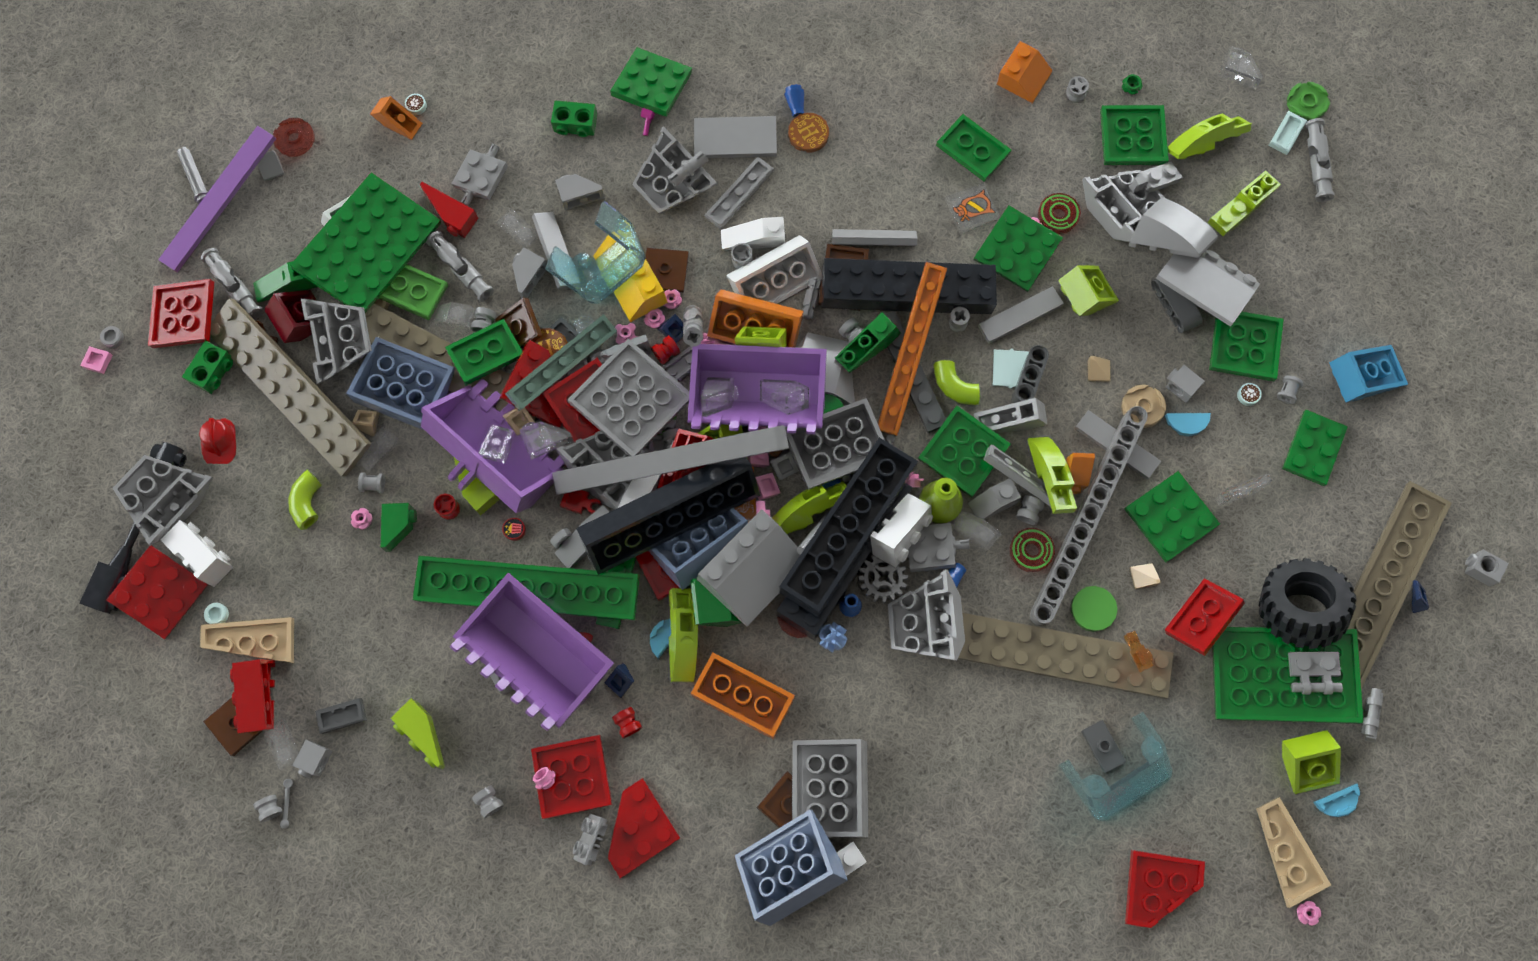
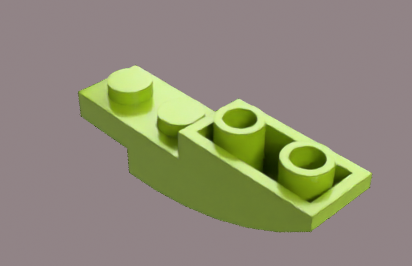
[1167,114,1252,159]
[1207,171,1281,236]
[1027,437,1077,514]
[772,481,846,534]
[668,588,698,682]

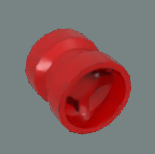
[651,335,681,365]
[433,493,460,520]
[612,707,643,739]

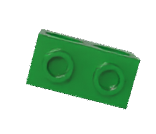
[551,100,598,137]
[182,341,233,395]

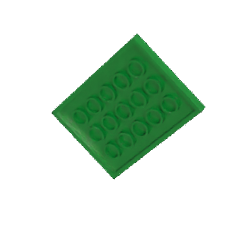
[290,172,441,313]
[1212,627,1363,724]

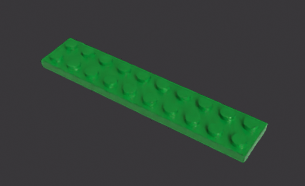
[413,556,640,620]

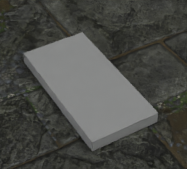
[694,116,777,158]

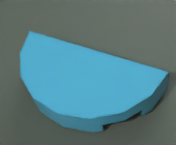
[1165,413,1211,436]
[650,619,671,659]
[1313,784,1360,817]

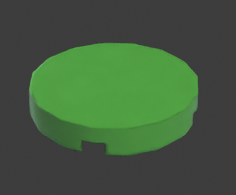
[1287,82,1330,121]
[1071,586,1118,632]

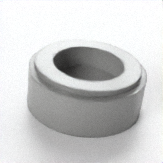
[100,326,124,348]
[550,528,572,549]

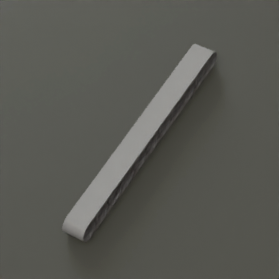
[1030,406,1148,626]
[552,425,789,495]

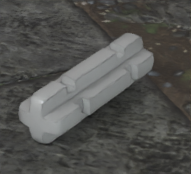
[802,278,821,320]

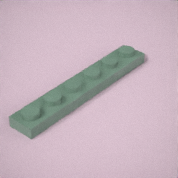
[505,314,617,411]

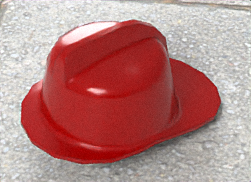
[199,418,237,464]

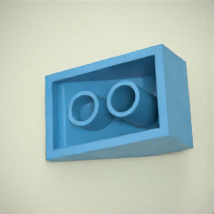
[1329,345,1408,403]

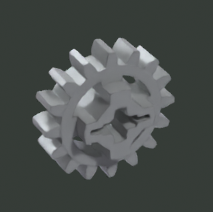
[858,555,908,604]

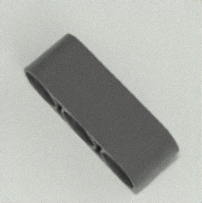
[1151,279,1202,333]
[1011,345,1049,403]

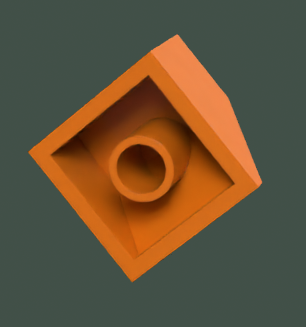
[997,41,1052,103]

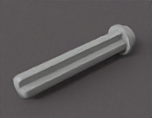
[177,147,208,204]

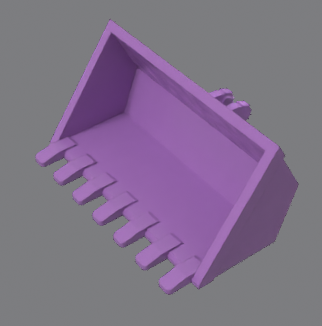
[687,344,827,434]
[421,379,565,513]
[450,573,614,731]

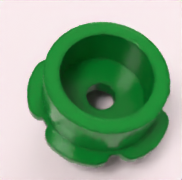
[1122,74,1142,95]

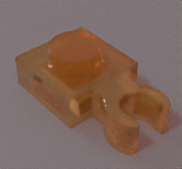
[1124,630,1154,673]

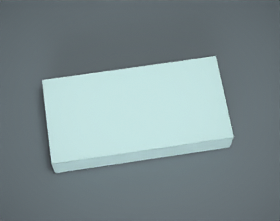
[1268,111,1307,155]

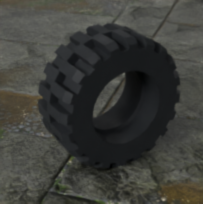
[1258,558,1357,649]

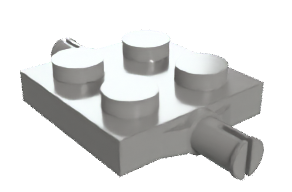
[451,144,508,206]
[907,523,970,572]

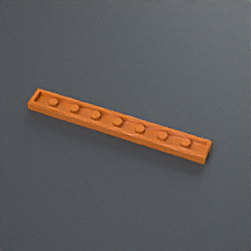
[878,262,947,436]

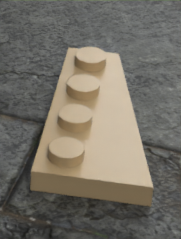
[200,617,294,664]
[1257,797,1331,908]

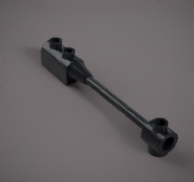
[79,442,187,614]

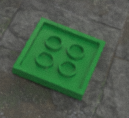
[610,47,692,117]
[1100,105,1169,165]
[974,205,1063,292]
[1209,311,1284,382]
[918,405,1011,498]
[1124,471,1220,563]

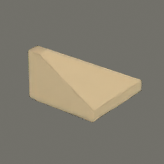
[1088,356,1110,382]
[503,407,535,436]
[352,410,379,436]
[1130,563,1161,589]

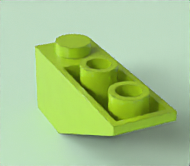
[454,457,500,516]
[391,698,445,769]

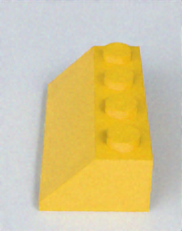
[593,226,668,322]

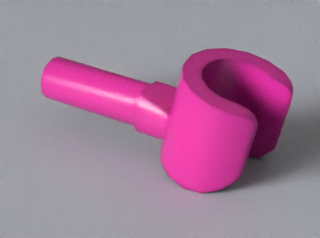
[641,108,655,136]

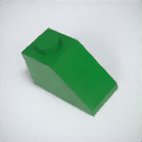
[380,503,417,552]

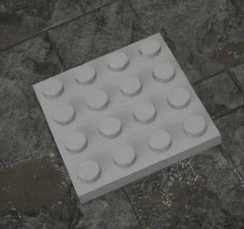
[568,339,689,457]

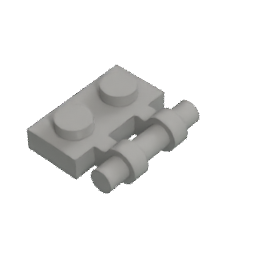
[1288,652,1343,695]
[1361,688,1383,743]

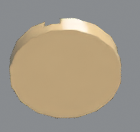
[1121,385,1166,428]

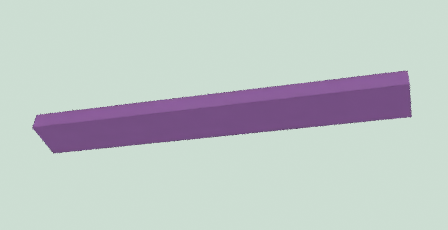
[158,125,276,273]

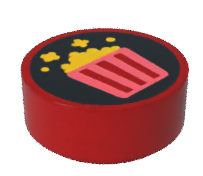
[502,518,526,541]

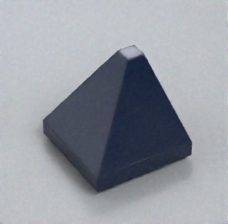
[657,314,684,343]
[1412,580,1429,613]
[604,663,634,698]

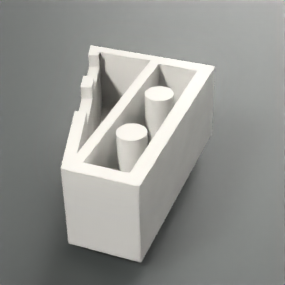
[870,493,933,568]
[160,520,233,587]

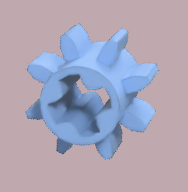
[819,622,847,652]

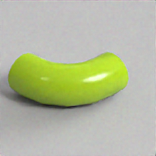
[933,360,980,405]
[288,469,322,530]

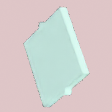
[992,348,1029,389]

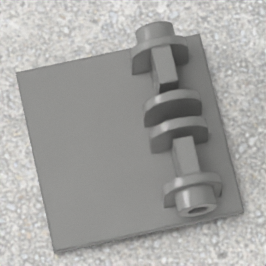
[573,814,608,866]

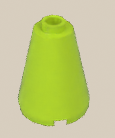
[919,478,963,524]

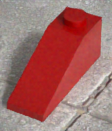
[420,182,478,238]

